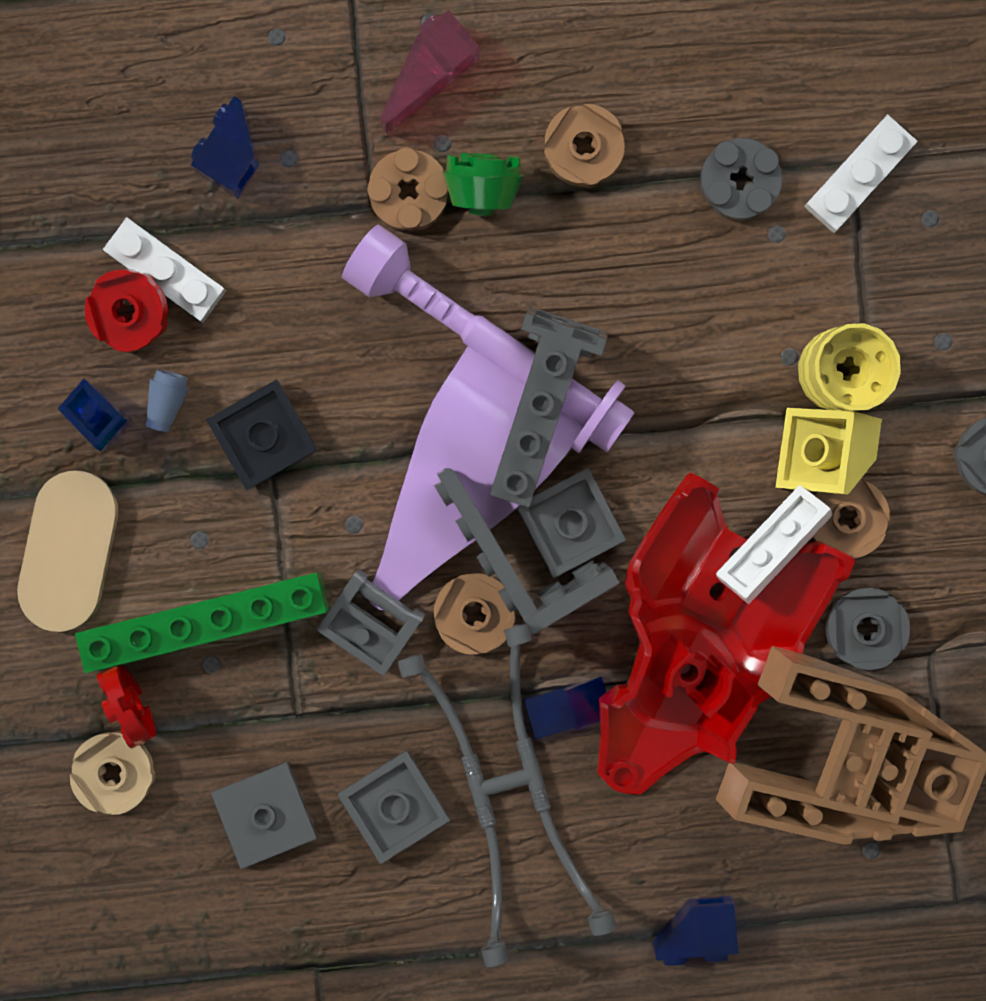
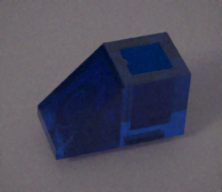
[191,96,259,199]
[652,895,739,966]

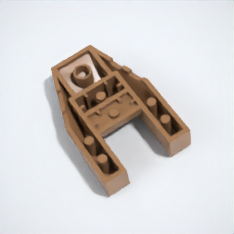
[716,646,986,845]

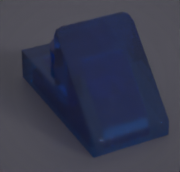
[57,378,133,452]
[524,676,606,739]

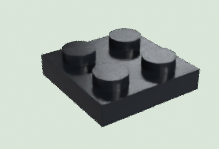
[206,379,319,491]

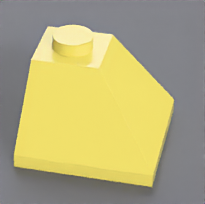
[775,408,882,495]

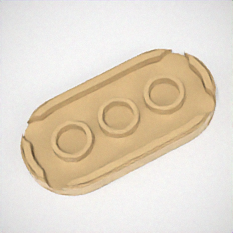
[17,471,119,632]

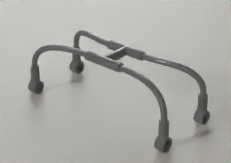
[397,623,617,967]

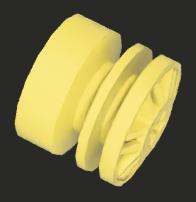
[798,323,901,411]

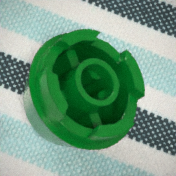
[442,153,524,215]

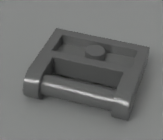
[317,569,426,676]

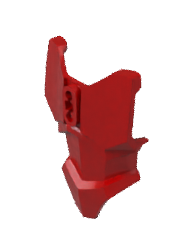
[597,472,855,795]

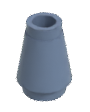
[145,369,189,432]

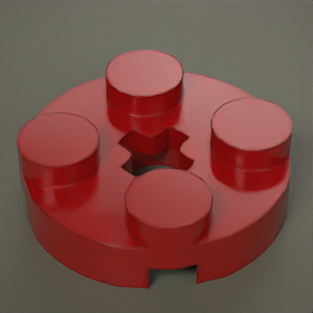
[84,269,168,352]
[97,665,156,749]

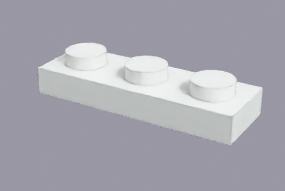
[804,114,918,233]
[103,217,226,323]
[716,485,833,604]

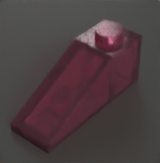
[380,10,480,134]

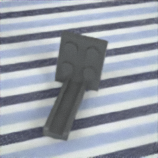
[489,307,607,507]
[434,468,620,635]

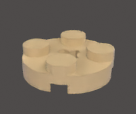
[70,731,155,815]

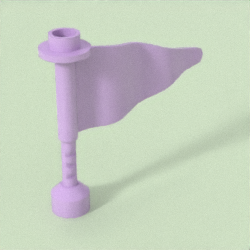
[342,224,635,610]

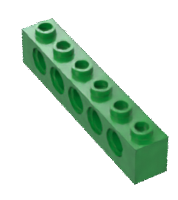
[75,572,330,674]

